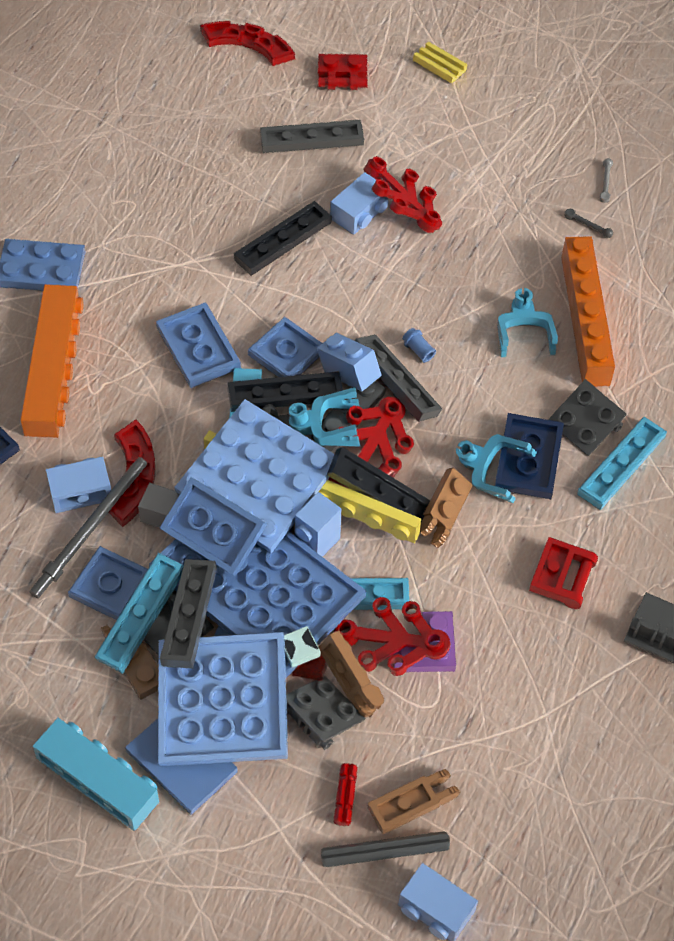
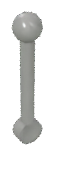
[600,158,613,203]

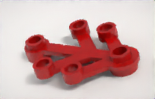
[364,156,442,233]
[338,397,414,475]
[334,597,451,676]

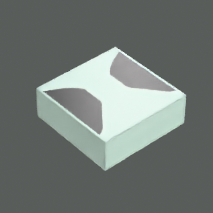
[285,626,320,668]

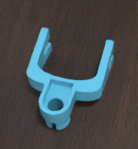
[497,288,558,357]
[288,387,360,447]
[456,434,537,503]

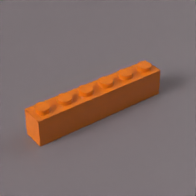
[561,236,615,387]
[21,284,84,438]

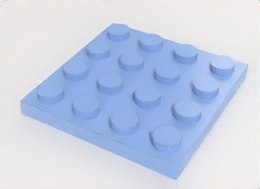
[174,399,334,553]
[158,632,288,766]

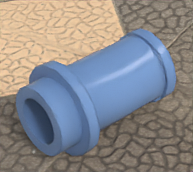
[402,328,436,363]

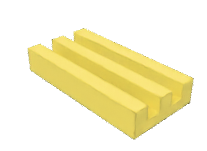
[413,41,467,84]

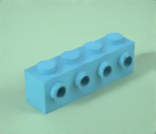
[33,718,159,832]

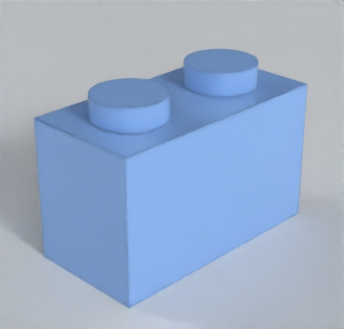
[330,172,389,235]
[317,333,382,391]
[46,457,111,513]
[295,492,341,557]
[398,863,478,941]

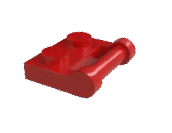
[529,537,598,609]

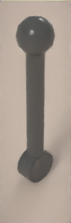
[565,208,613,238]

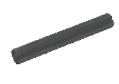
[321,831,450,867]

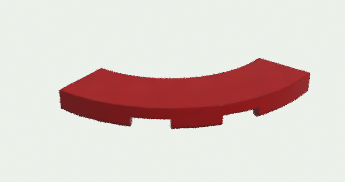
[200,21,295,66]
[108,419,156,527]

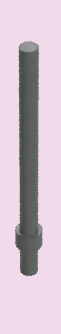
[29,457,147,599]

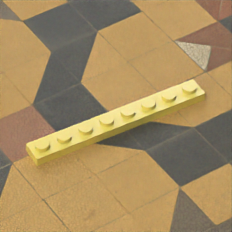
[203,431,421,544]

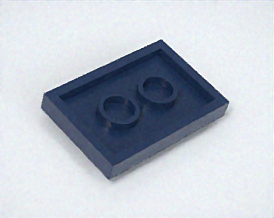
[495,413,564,500]

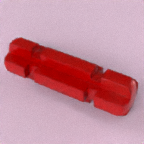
[334,763,358,826]

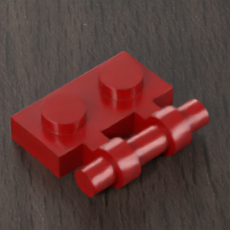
[318,54,368,90]

